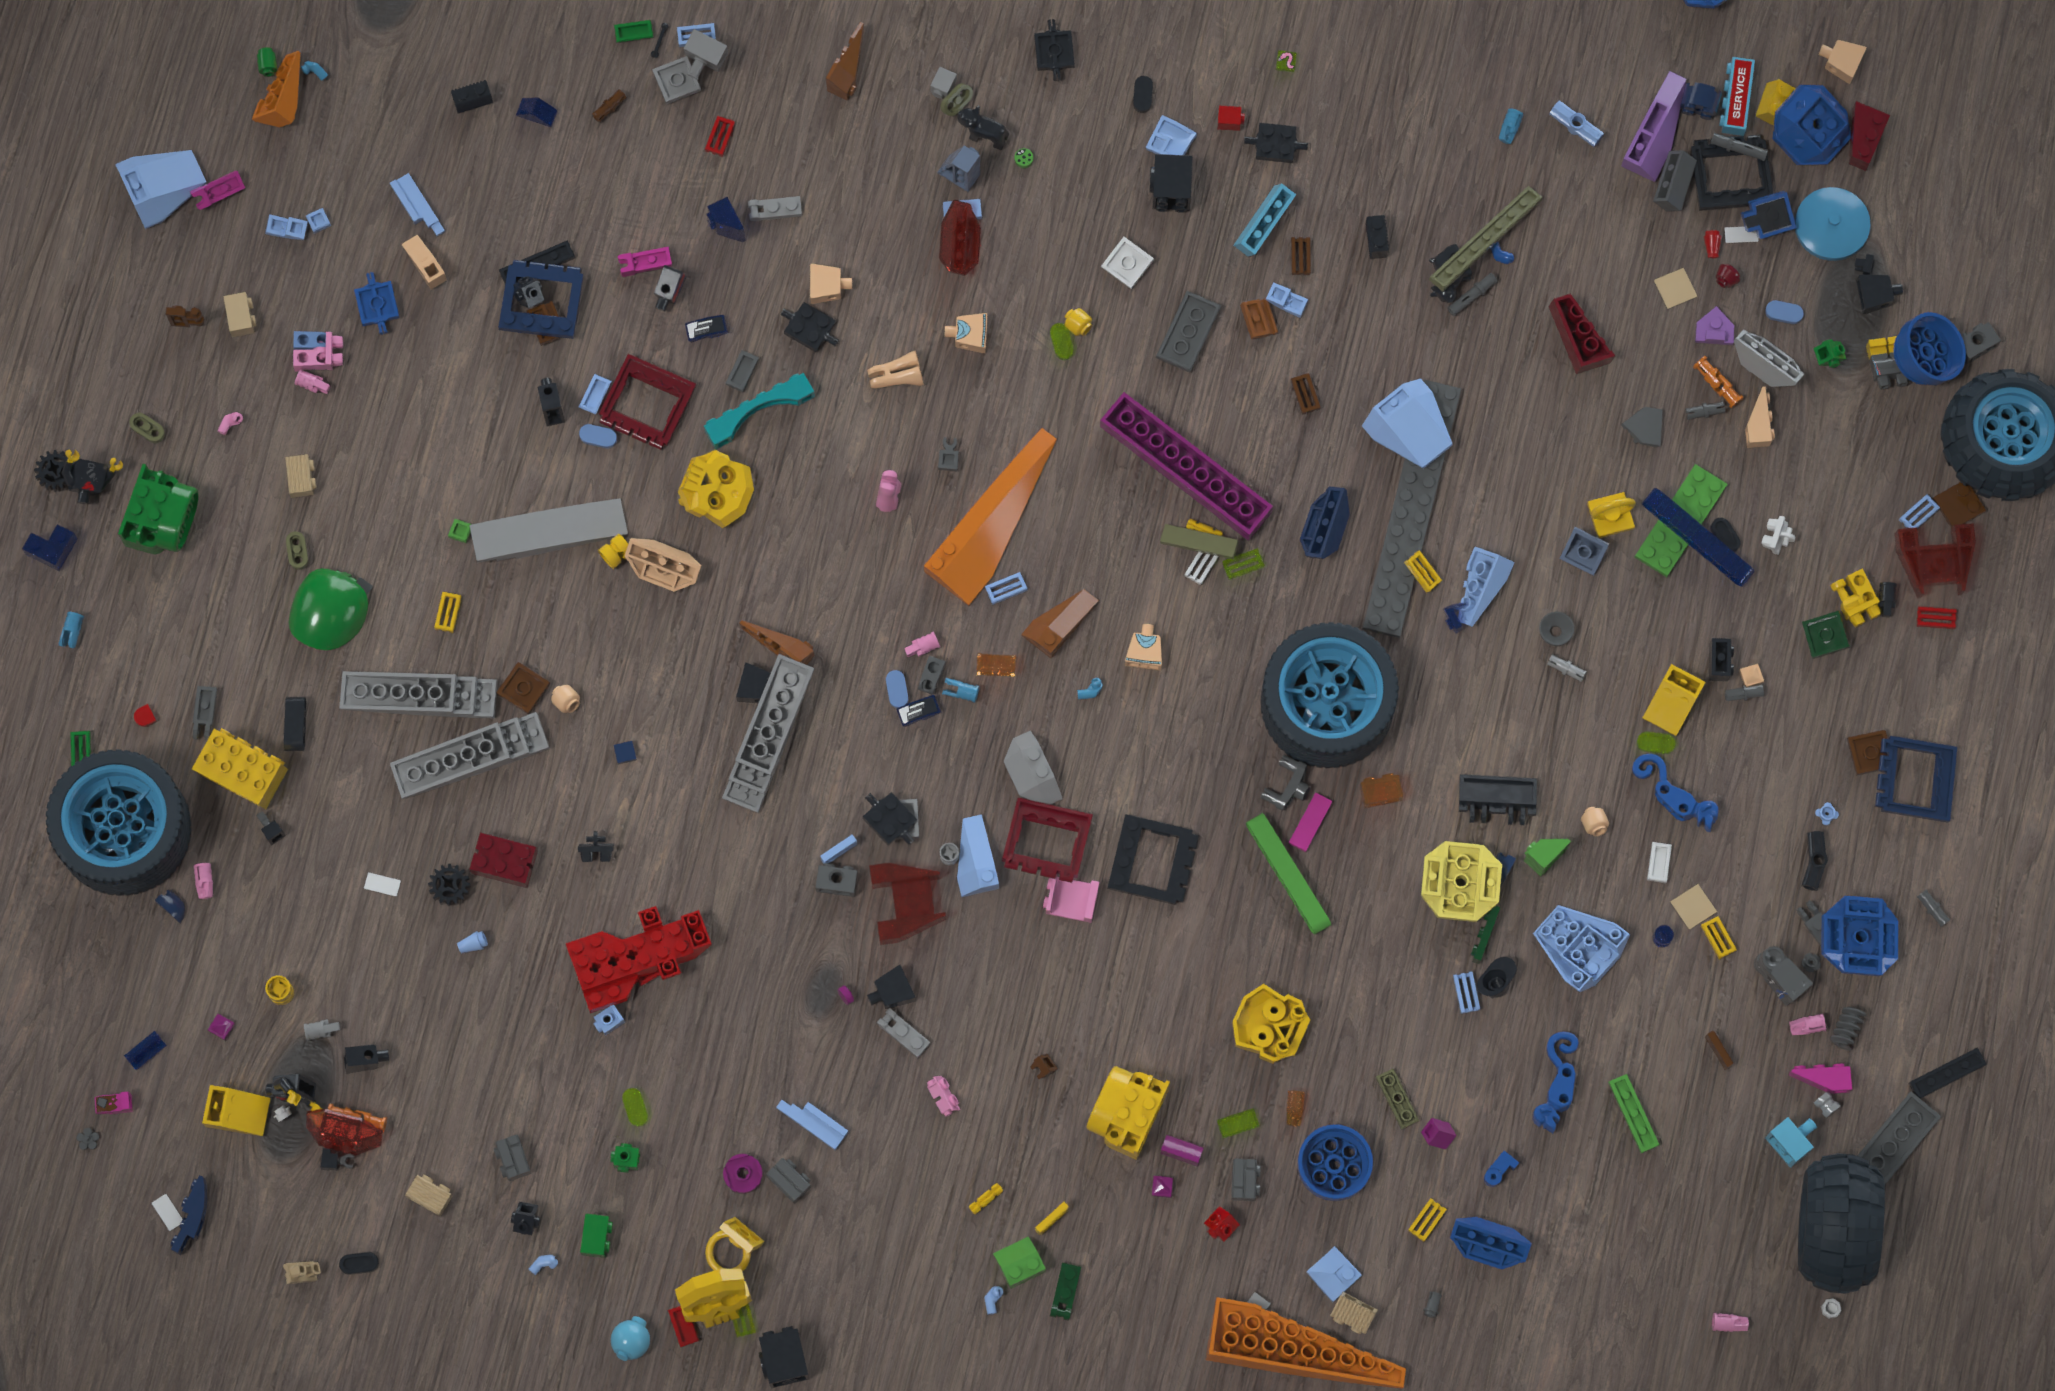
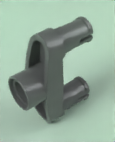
[1261,754,1311,811]

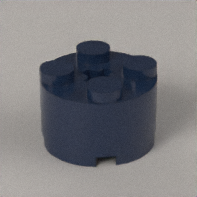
[1680,83,1722,120]

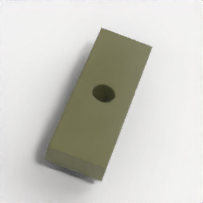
[1376,1069,1419,1130]

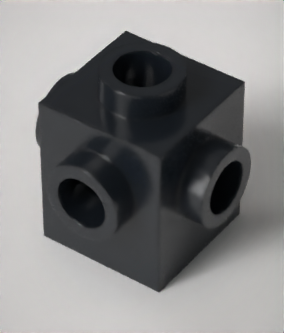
[513,276,544,308]
[511,1201,540,1235]

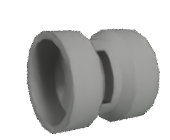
[940,843,959,866]
[1814,1091,1841,1118]

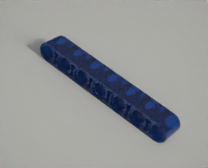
[1642,488,1755,587]

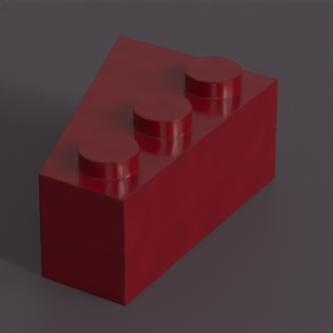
[1849,101,1890,171]

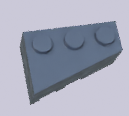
[937,146,980,192]

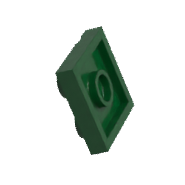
[1802,610,1850,659]

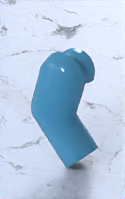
[301,61,328,81]
[1077,678,1103,700]

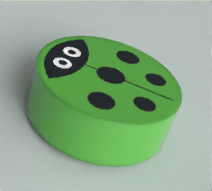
[1015,148,1033,168]

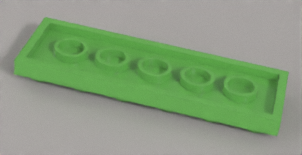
[1634,464,1727,578]

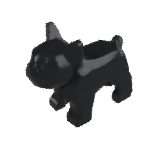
[957,105,1009,150]
[1429,244,1472,303]

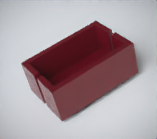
[469,832,538,888]

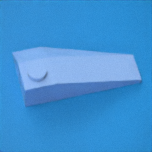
[1457,547,1515,627]
[957,814,999,897]

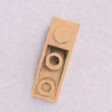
[401,235,447,290]
[1745,387,1775,448]

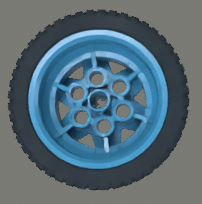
[46,749,192,896]

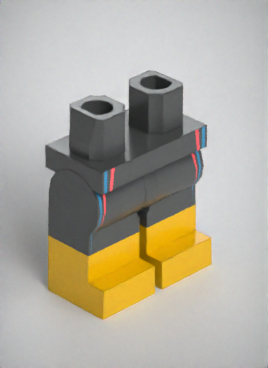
[1866,336,1908,390]

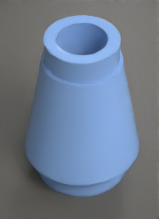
[457,931,488,953]

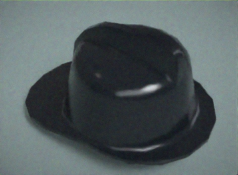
[1477,957,1517,999]

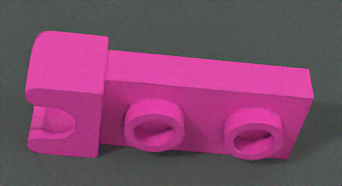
[190,170,245,210]
[618,247,672,277]

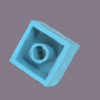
[1765,1117,1817,1168]

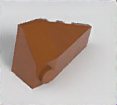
[826,22,864,100]
[1021,589,1099,658]
[740,620,815,665]

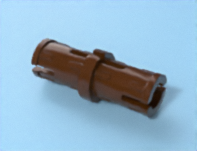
[592,89,627,123]

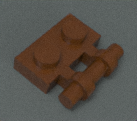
[166,305,205,327]

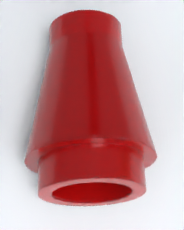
[1703,230,1722,258]

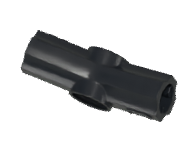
[1801,831,1828,891]

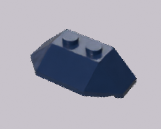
[1300,486,1350,559]

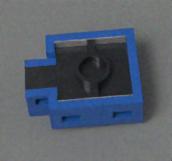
[1741,191,1796,239]

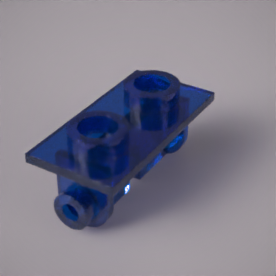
[124,1031,167,1070]

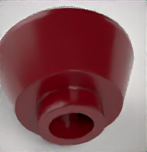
[1716,264,1740,288]

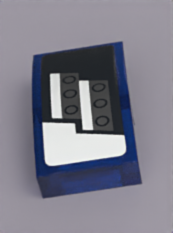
[685,315,728,343]
[897,695,942,727]

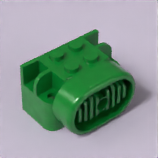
[118,464,199,555]

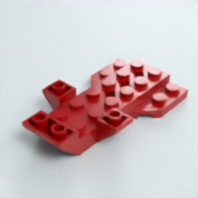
[566,906,712,1013]

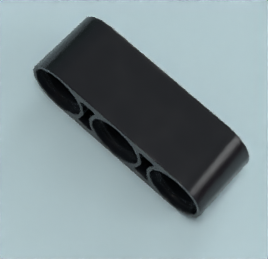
[284,697,307,751]

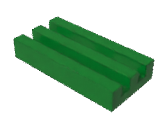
[70,731,91,766]

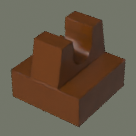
[1030,1053,1058,1079]

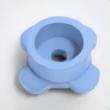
[1815,802,1839,825]

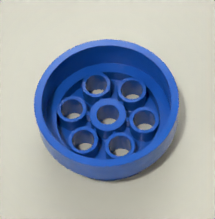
[1893,312,1966,385]
[1297,1125,1373,1201]

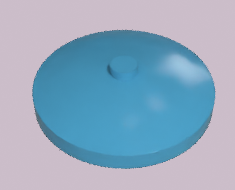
[1795,187,1870,261]

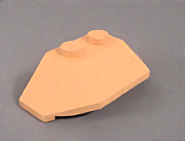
[625,538,702,592]

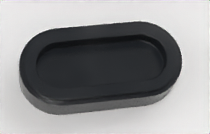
[1133,76,1153,113]
[1711,518,1741,553]
[339,1252,379,1275]

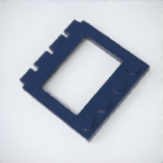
[498,260,584,339]
[1875,736,1957,823]

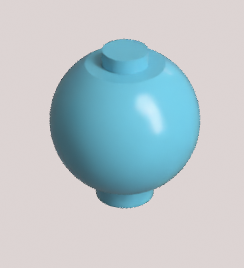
[611,1316,650,1361]

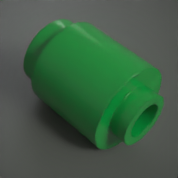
[257,47,277,77]

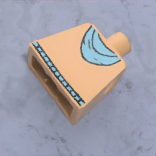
[945,313,987,353]
[1125,624,1162,670]

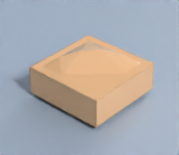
[1739,664,1764,687]

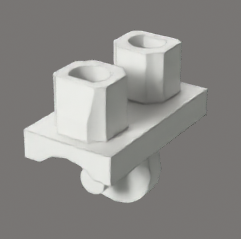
[1762,516,1796,555]

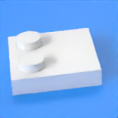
[1101,237,1154,289]

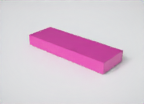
[1289,792,1333,852]

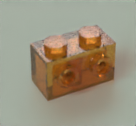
[1360,773,1404,808]

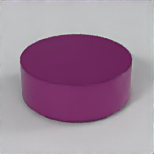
[837,985,854,1005]

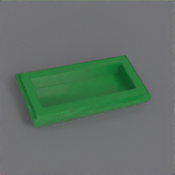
[614,20,653,43]

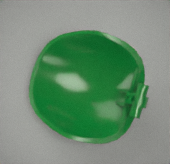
[289,568,368,650]

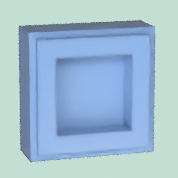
[306,208,331,234]

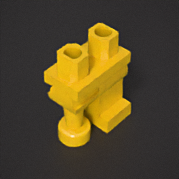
[1830,568,1881,628]

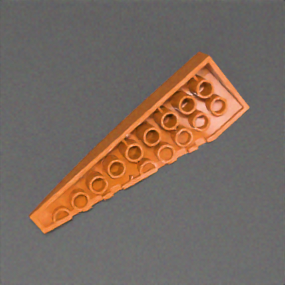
[924,428,1057,606]
[1206,1297,1406,1389]

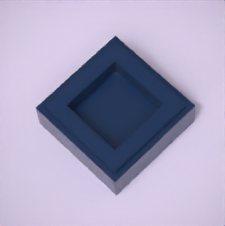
[614,741,637,765]

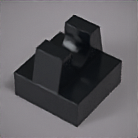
[1855,254,1875,275]

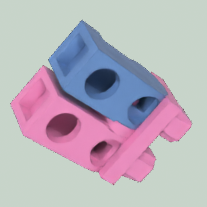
[293,331,343,372]

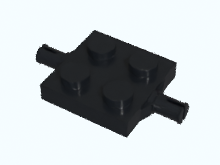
[1034,19,1075,81]
[1244,123,1308,163]
[780,302,839,352]
[862,792,917,846]

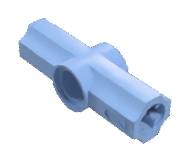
[1549,100,1604,147]

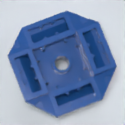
[1772,85,1851,165]
[1821,896,1898,976]

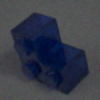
[22,524,78,571]

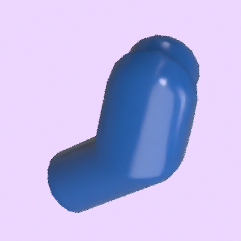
[1491,241,1514,264]

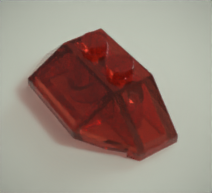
[939,200,981,276]
[306,1109,383,1155]

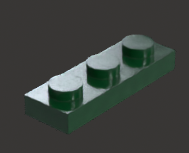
[1471,906,1501,964]

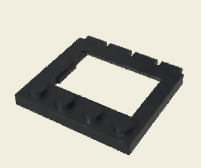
[1690,134,1773,211]
[1107,814,1199,905]

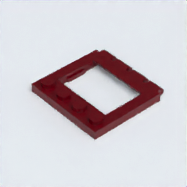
[599,354,697,450]
[1002,797,1093,883]

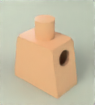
[1818,40,1867,84]
[810,264,852,304]

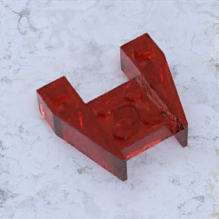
[1894,523,1976,599]
[869,863,946,945]

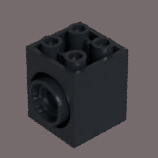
[1150,154,1193,213]
[759,1326,809,1388]

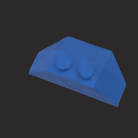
[1450,1217,1532,1270]

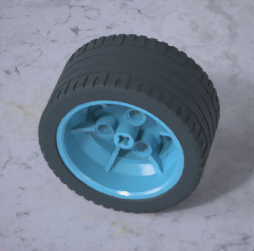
[1261,622,1399,768]

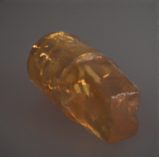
[1286,1090,1305,1127]

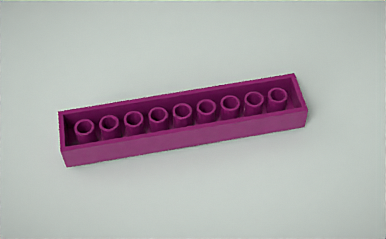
[1100,392,1273,541]

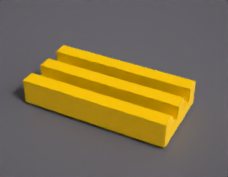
[1404,550,1442,593]
[434,592,462,633]
[1701,916,1737,960]
[1408,1198,1447,1242]
[1035,1202,1069,1235]

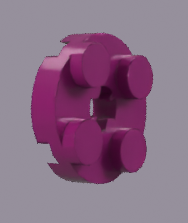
[723,1154,763,1194]

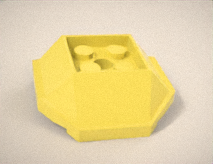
[1421,841,1502,922]

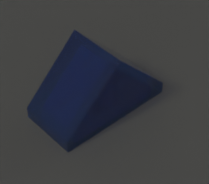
[516,97,558,127]

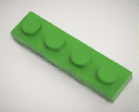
[1608,1074,1659,1154]

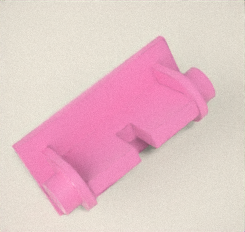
[927,1076,960,1117]

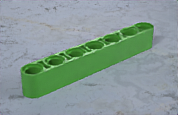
[1246,813,1331,935]

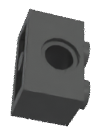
[1961,322,2001,365]
[815,863,858,897]

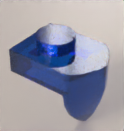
[1443,603,1467,634]

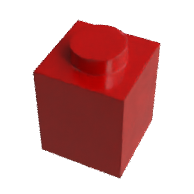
[1217,105,1245,131]

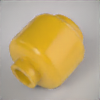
[1064,308,1093,336]

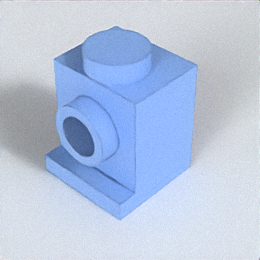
[593,1005,625,1036]

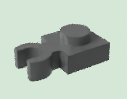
[938,437,959,471]

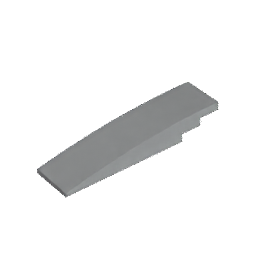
[469,499,628,563]
[722,654,815,813]
[339,671,498,718]
[390,712,550,799]

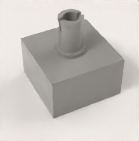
[684,29,728,80]

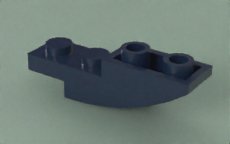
[171,1175,207,1255]

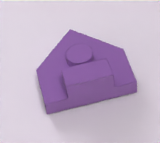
[1695,306,1734,345]

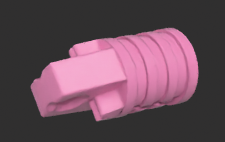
[295,369,330,394]
[904,632,940,657]
[193,863,213,899]
[1789,1014,1826,1035]
[1712,1313,1749,1332]

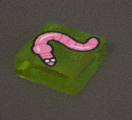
[1276,50,1297,72]

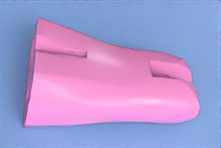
[876,470,901,512]

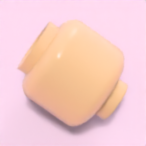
[551,685,580,713]
[1581,807,1609,836]

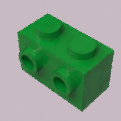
[580,1213,613,1258]

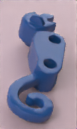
[1632,753,1719,832]
[1532,1031,1579,1134]

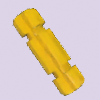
[1186,519,1223,536]
[969,1183,1003,1214]

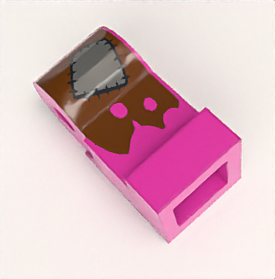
[94,1092,133,1114]

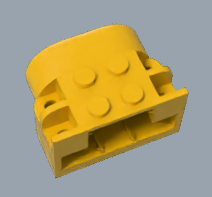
[1086,1066,1170,1160]

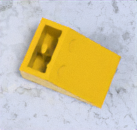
[1756,79,1816,128]
[1642,664,1705,736]
[202,1085,271,1136]

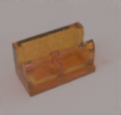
[977,653,1016,677]

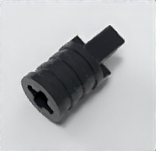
[1878,582,1897,618]

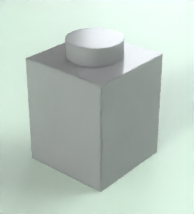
[930,67,957,99]

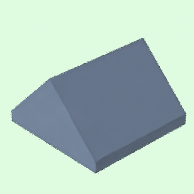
[1559,527,1609,576]

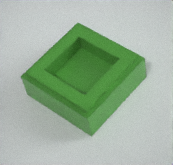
[448,519,472,543]

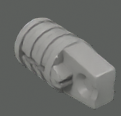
[304,1019,340,1041]

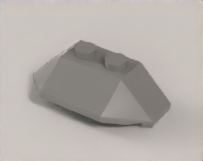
[1734,330,1804,387]
[1004,731,1063,805]

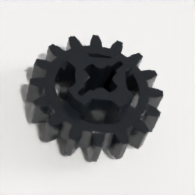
[34,450,68,492]
[428,863,471,906]

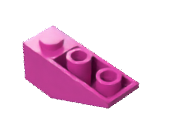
[1789,1064,1852,1094]

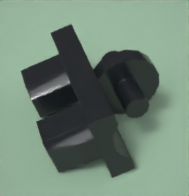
[578,831,614,862]

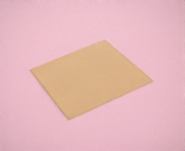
[1654,268,1697,309]
[1670,884,1717,930]

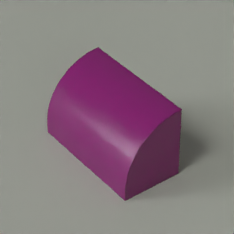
[1160,1135,1204,1166]

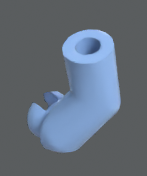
[528,1255,558,1275]

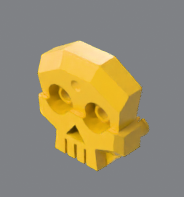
[678,450,754,528]
[1232,984,1310,1064]
[675,1269,752,1328]

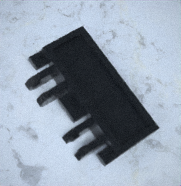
[1459,774,1537,825]

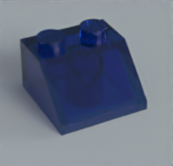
[706,197,746,242]

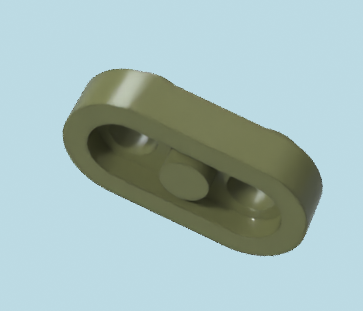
[941,83,973,116]
[129,413,165,443]
[286,531,309,570]

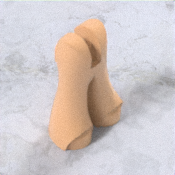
[867,350,924,388]

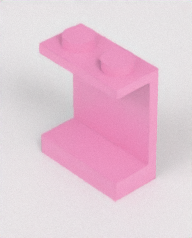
[1043,874,1099,923]

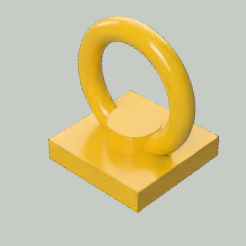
[1587,492,1636,538]
[705,1217,765,1272]

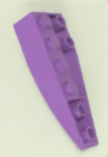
[1621,71,1686,182]

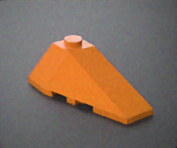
[252,51,301,127]

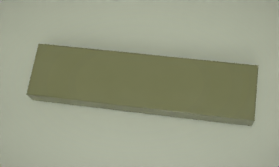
[1160,524,1239,560]

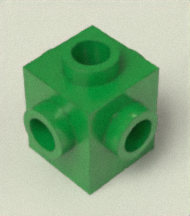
[1813,339,1846,368]
[610,1143,640,1173]

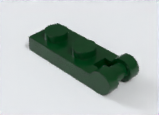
[1050,1263,1081,1321]

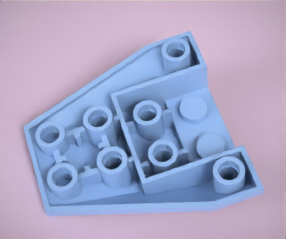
[115,150,207,229]
[1362,379,1453,469]
[1533,905,1630,992]

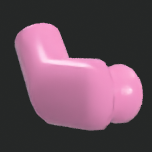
[218,412,243,435]

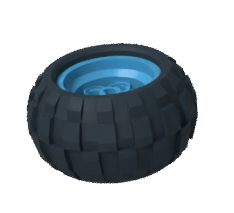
[1941,369,2055,501]
[1798,1153,1885,1294]

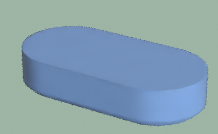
[1765,300,1803,324]
[579,424,617,449]
[886,670,908,709]

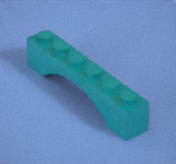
[704,373,815,450]

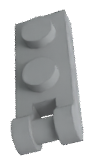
[748,196,802,221]
[876,1008,930,1058]

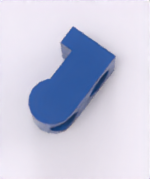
[1484,1150,1519,1187]

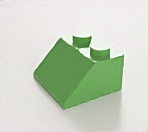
[1524,839,1571,877]
[993,1236,1046,1289]

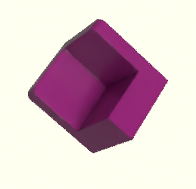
[1421,1118,1457,1149]

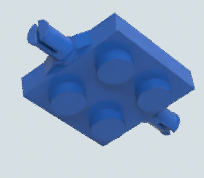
[354,272,400,335]

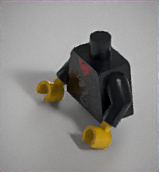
[62,450,123,504]
[265,1074,323,1118]

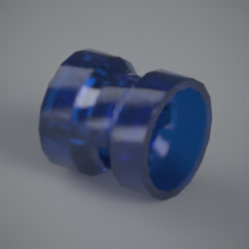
[1652,925,1674,948]

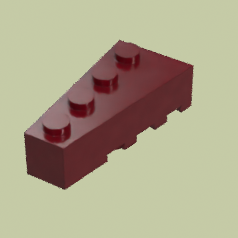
[1548,293,1615,374]

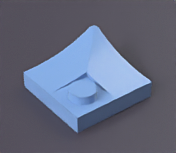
[1146,115,1197,155]
[1306,1246,1362,1302]

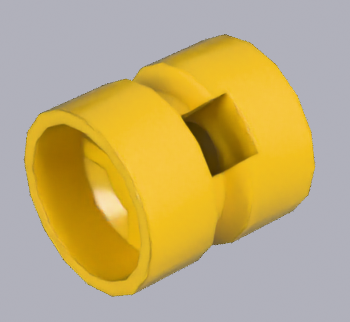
[598,534,628,569]
[265,975,294,1005]

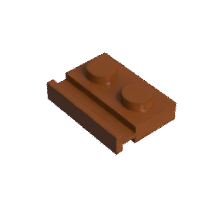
[1240,298,1278,340]

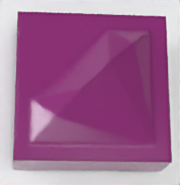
[208,1014,235,1040]
[1152,1176,1173,1198]

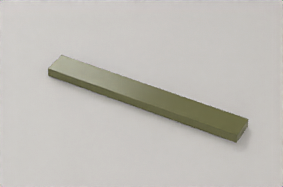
[1429,186,1542,291]

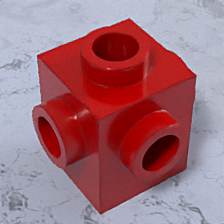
[1204,1206,1240,1242]

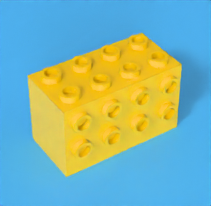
[192,728,288,810]

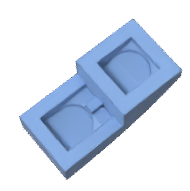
[265,215,308,240]
[1266,282,1308,318]

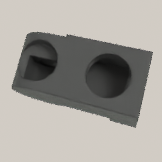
[918,656,946,695]

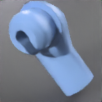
[984,1286,1003,1315]

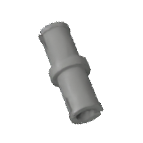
[1547,654,1587,682]

